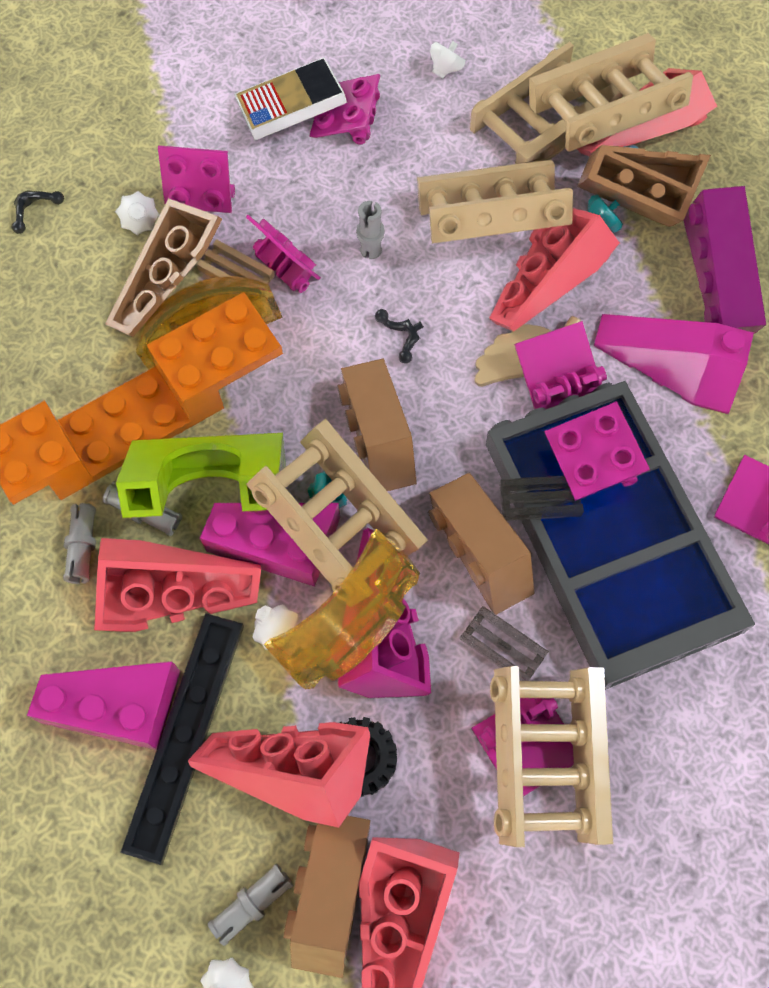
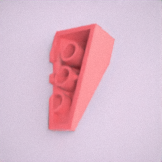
[577,68,717,156]
[489,208,620,332]
[94,538,261,632]
[188,722,370,828]
[359,837,460,988]

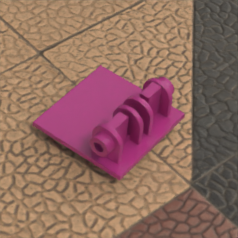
[309,74,380,145]
[158,145,235,213]
[246,215,321,293]
[514,321,607,410]
[544,402,650,501]
[714,455,769,545]
[471,698,574,797]

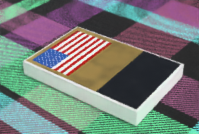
[235,57,347,140]

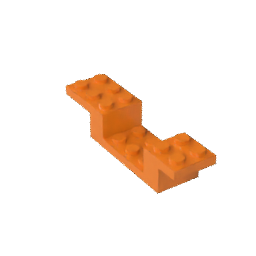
[0,292,283,505]

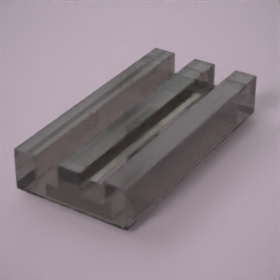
[499,476,584,521]
[460,606,549,681]

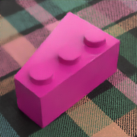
[200,503,340,587]
[27,661,181,750]

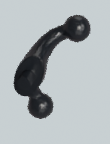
[12,190,64,234]
[375,309,424,364]

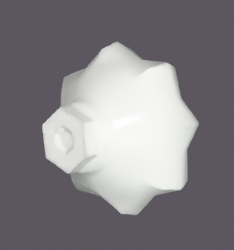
[430,41,466,79]
[115,191,160,235]
[253,604,298,650]
[201,958,254,988]

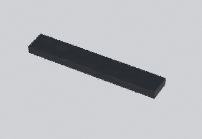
[120,613,244,865]

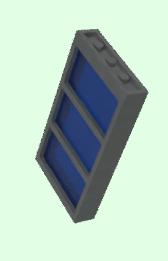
[486,381,755,690]

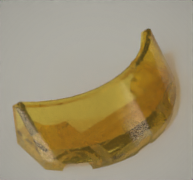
[136,276,283,370]
[264,529,420,690]

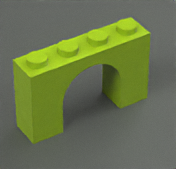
[116,432,286,518]

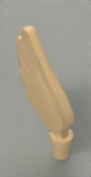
[474,316,581,387]

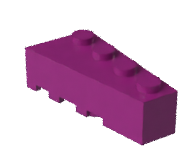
[683,186,767,334]

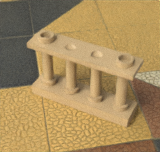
[529,33,693,152]
[470,41,623,164]
[417,159,573,244]
[246,418,428,608]
[490,666,613,847]

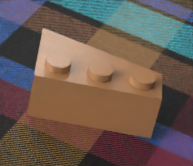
[577,145,711,227]
[337,358,417,491]
[428,472,535,616]
[283,816,371,978]

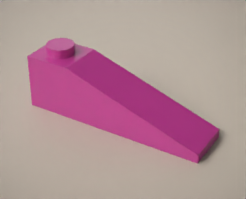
[594,314,754,414]
[338,528,431,698]

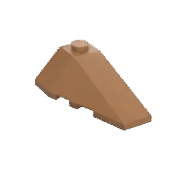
[105,198,222,337]

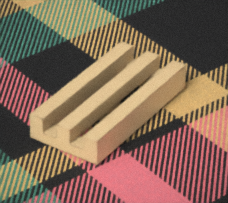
[197,239,275,301]

